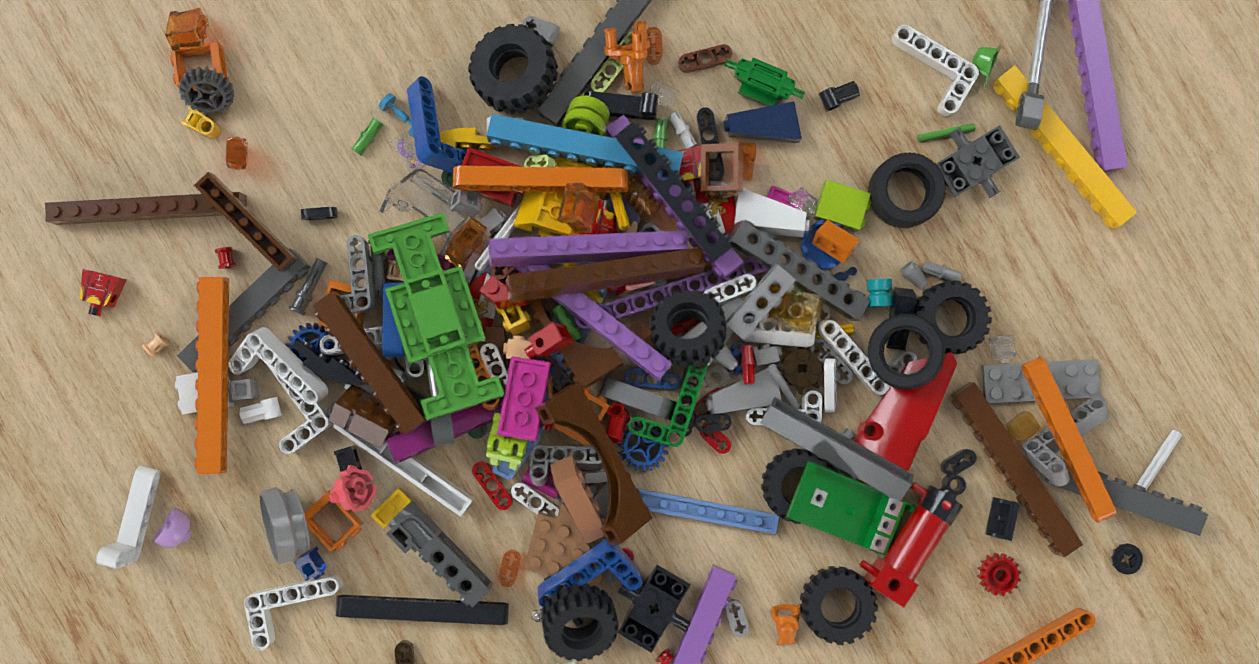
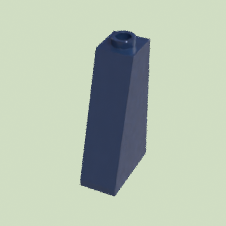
[723,101,802,143]

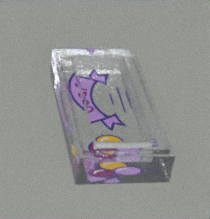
[390,132,426,175]

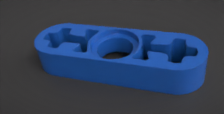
[625,368,681,389]

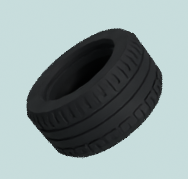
[868,152,946,228]
[867,314,945,389]

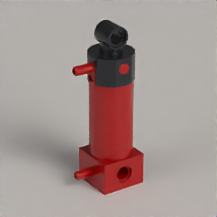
[859,474,966,608]

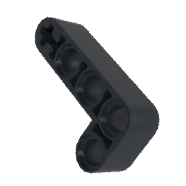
[584,91,659,120]

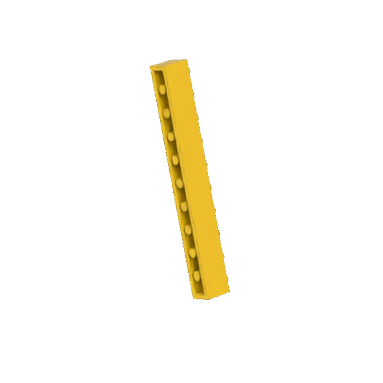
[992,65,1137,229]

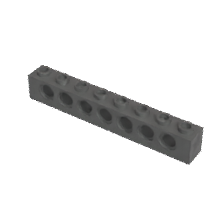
[729,220,870,321]

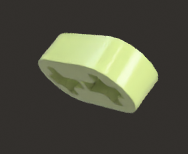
[524,155,555,167]

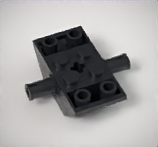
[617,565,691,653]

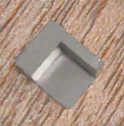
[230,379,259,400]

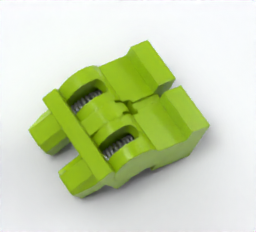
[486,413,529,470]

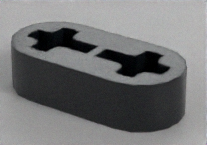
[301,207,338,220]
[694,413,732,432]
[940,449,977,475]

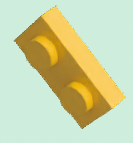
[370,488,412,529]

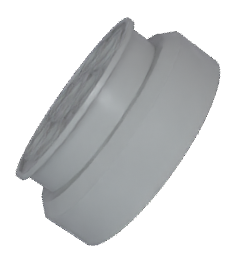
[259,487,310,565]

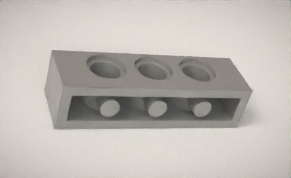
[726,263,796,340]

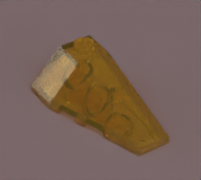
[741,280,824,334]

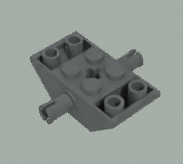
[936,125,1020,198]

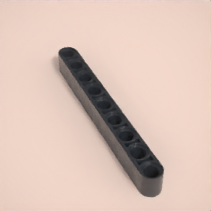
[335,595,509,625]

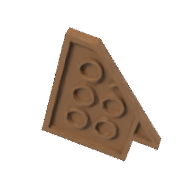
[524,502,602,587]

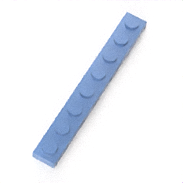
[637,488,779,534]

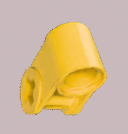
[180,107,221,139]

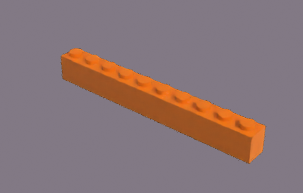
[194,277,229,474]

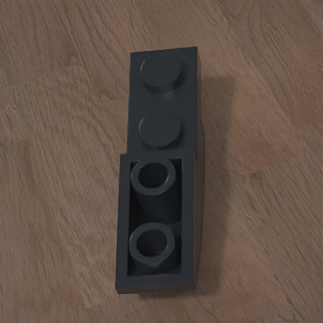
[292,340,366,385]

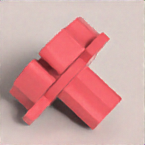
[329,465,377,512]

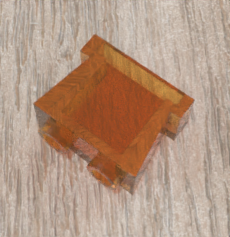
[165,8,209,51]
[557,183,600,233]
[444,217,487,267]

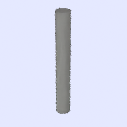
[768,364,800,409]

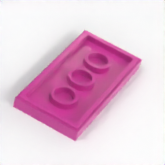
[497,356,551,441]

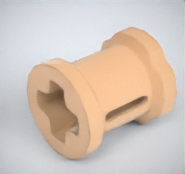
[142,332,170,357]

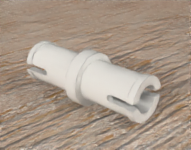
[668,111,697,148]

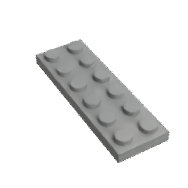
[982,359,1101,403]

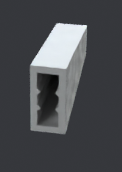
[706,366,781,414]

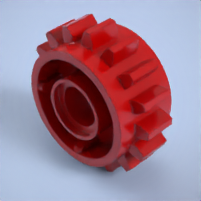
[977,553,1021,596]

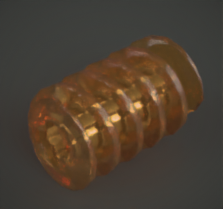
[621,176,661,219]

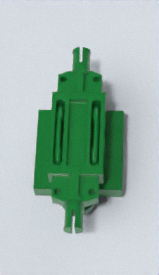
[724,57,805,106]

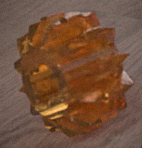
[225,137,248,170]

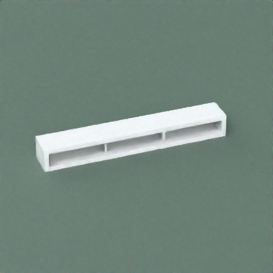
[333,412,475,517]

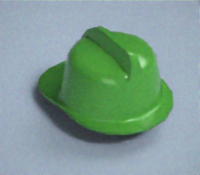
[972,45,1001,88]

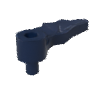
[833,266,857,281]

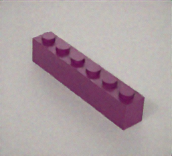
[386,399,502,464]

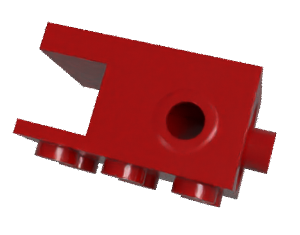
[462,147,525,208]

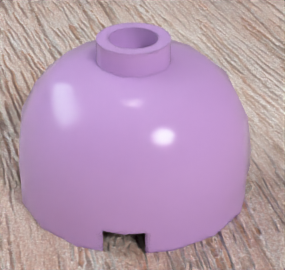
[153,508,192,548]

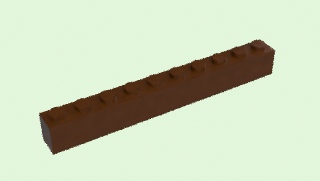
[45,192,247,225]
[506,247,706,303]
[951,382,1083,557]

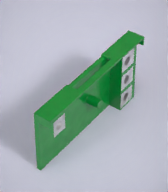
[786,461,915,556]

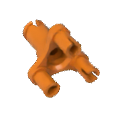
[604,21,650,91]

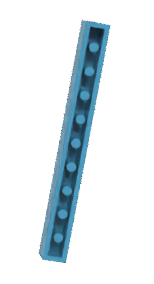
[486,114,683,180]

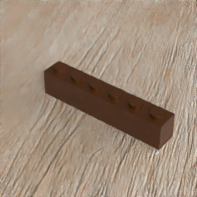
[193,172,298,272]

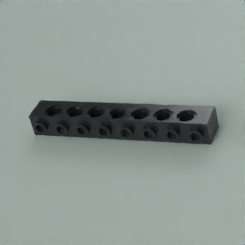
[615,121,733,262]

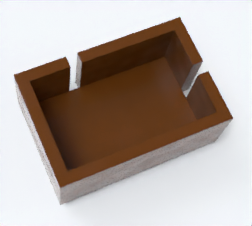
[328,385,397,448]

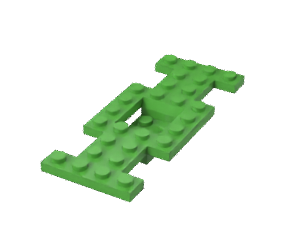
[368,212,504,421]

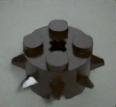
[776,346,824,395]

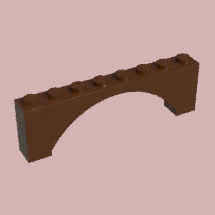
[503,235,624,390]
[535,382,652,545]

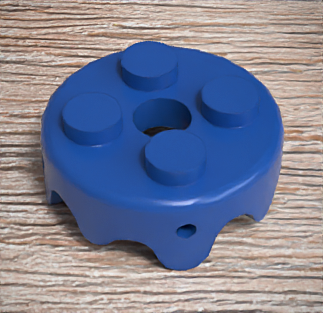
[801,220,844,269]

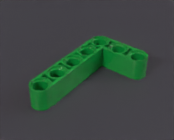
[629,363,708,447]

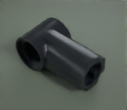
[819,81,860,112]

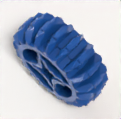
[285,323,335,374]
[617,420,669,472]

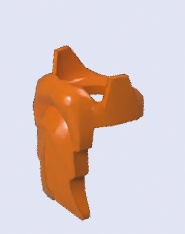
[770,604,800,645]

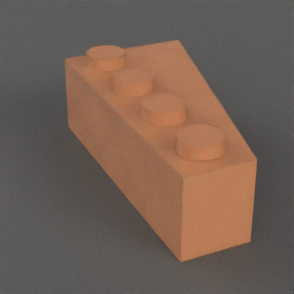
[550,455,606,544]

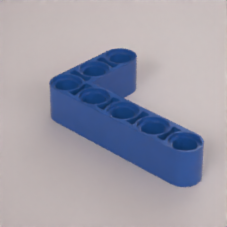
[407,76,467,173]
[537,539,642,608]

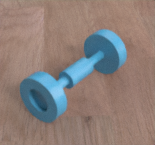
[378,93,414,138]

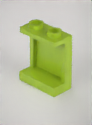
[813,180,871,232]

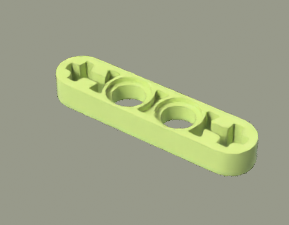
[591,31,636,93]

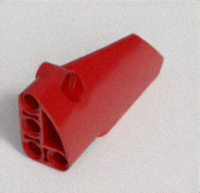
[855,352,958,472]

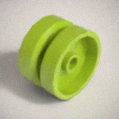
[562,96,610,136]

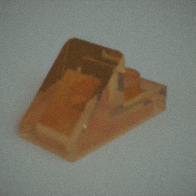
[737,142,756,181]

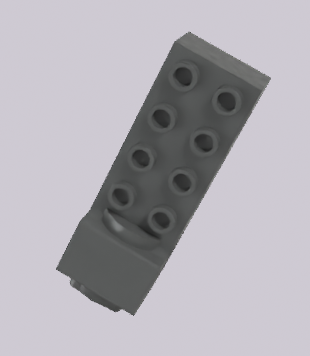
[386,501,494,607]

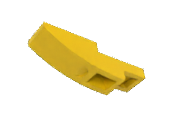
[440,128,496,150]

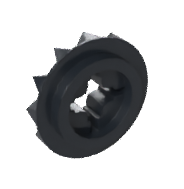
[1111,543,1143,575]

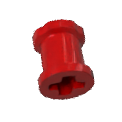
[214,247,236,269]

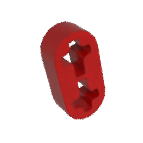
[700,423,731,454]

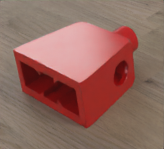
[524,322,574,359]

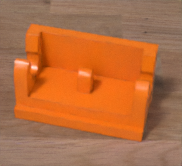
[812,219,860,264]

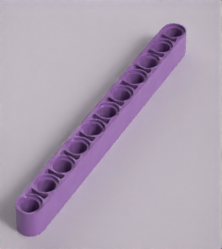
[576,252,769,330]

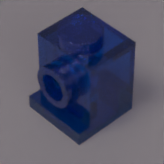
[293,546,327,581]

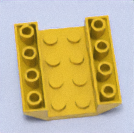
[513,157,606,236]

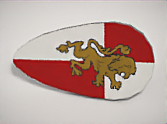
[695,180,736,235]
[468,272,495,334]

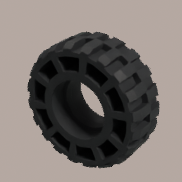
[468,24,558,114]

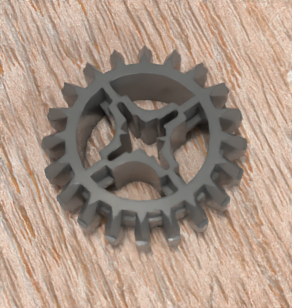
[179,66,235,116]

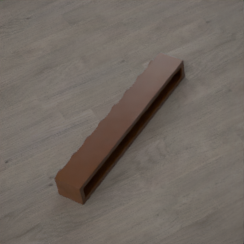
[312,291,427,435]

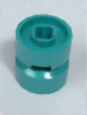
[867,278,893,307]

